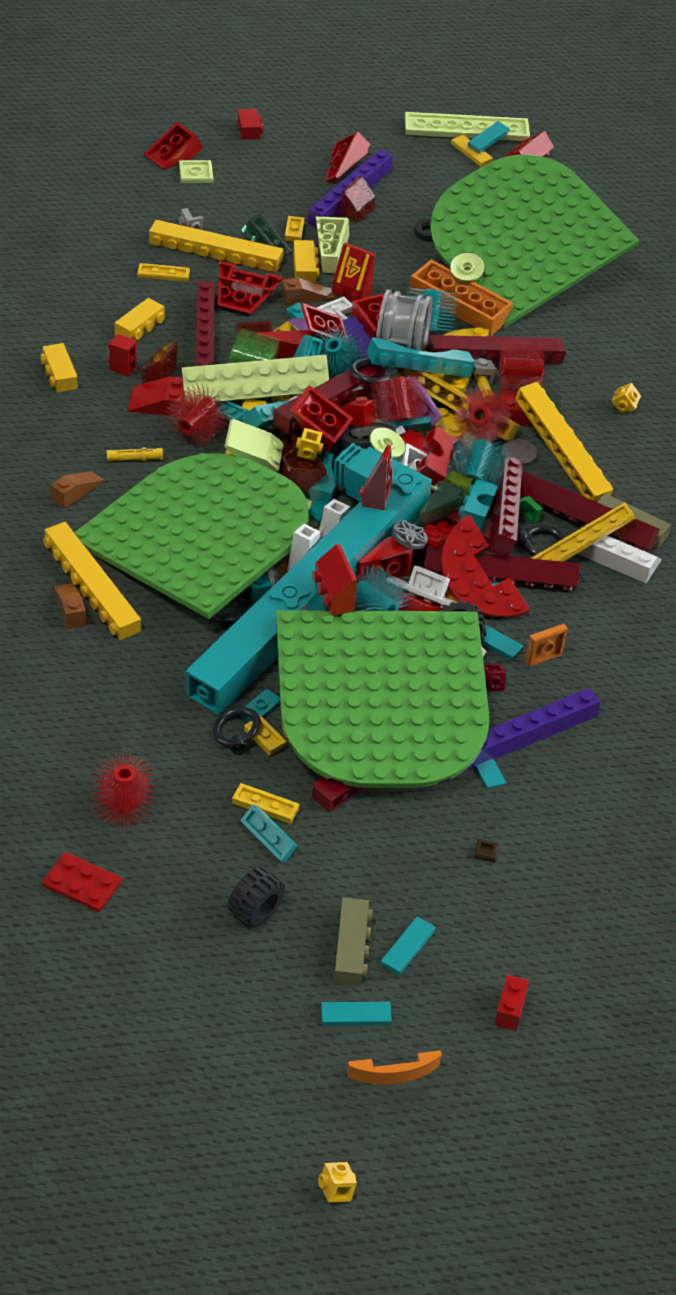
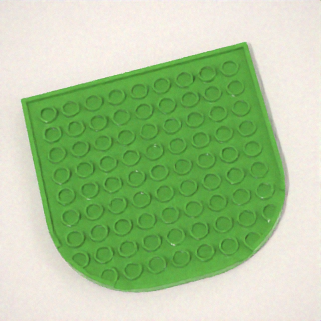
[431,155,639,327]
[74,453,309,619]
[276,610,489,788]

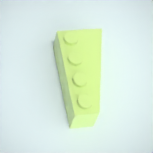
[316,217,350,273]

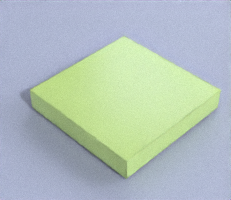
[179,160,213,183]

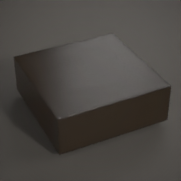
[474,839,499,863]

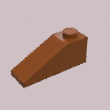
[281,278,335,305]
[50,471,105,509]
[54,583,86,629]

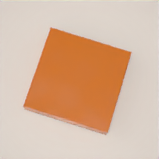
[525,624,568,666]

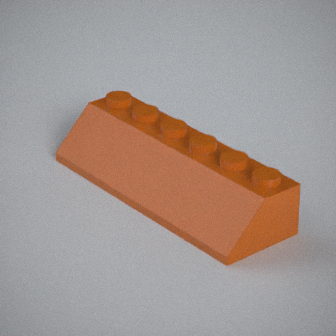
[410,260,513,336]

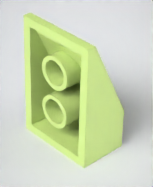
[225,419,284,472]

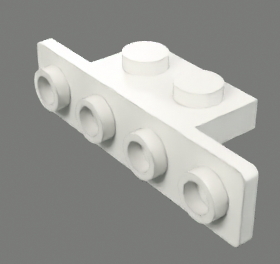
[387,566,457,607]

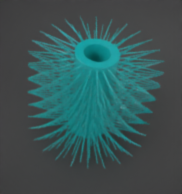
[406,288,459,331]
[317,324,369,379]
[446,430,510,491]
[354,564,411,611]

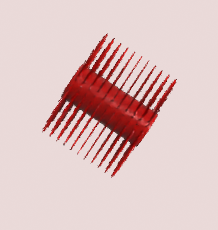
[497,339,547,393]
[370,373,431,423]
[164,382,229,448]
[454,390,512,443]
[91,751,157,829]

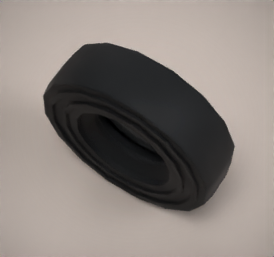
[414,219,433,242]

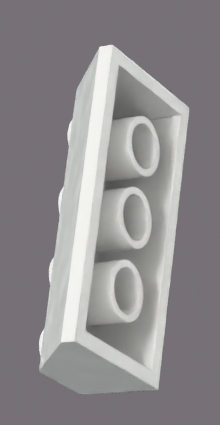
[577,536,662,583]

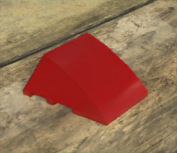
[218,260,283,315]

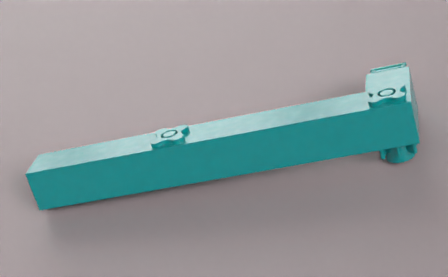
[186,443,432,715]

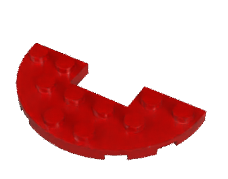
[441,515,530,619]

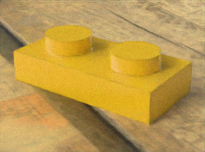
[285,216,304,242]
[244,716,287,756]

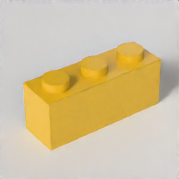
[293,240,319,283]
[115,298,165,340]
[40,343,78,393]

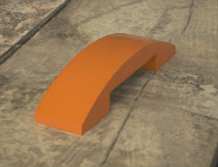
[347,1051,442,1084]

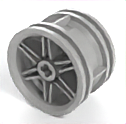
[376,289,432,352]

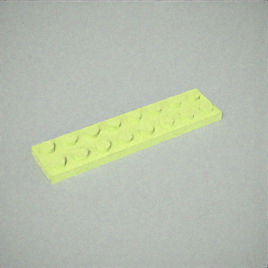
[405,112,530,141]
[182,355,329,404]

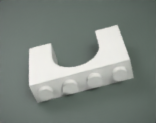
[287,499,350,570]

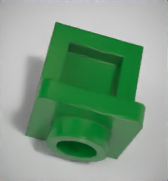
[519,496,543,525]

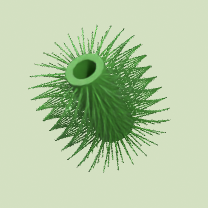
[227,328,279,363]

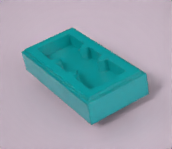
[240,689,280,722]

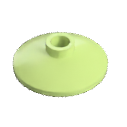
[451,253,484,281]
[370,428,405,458]

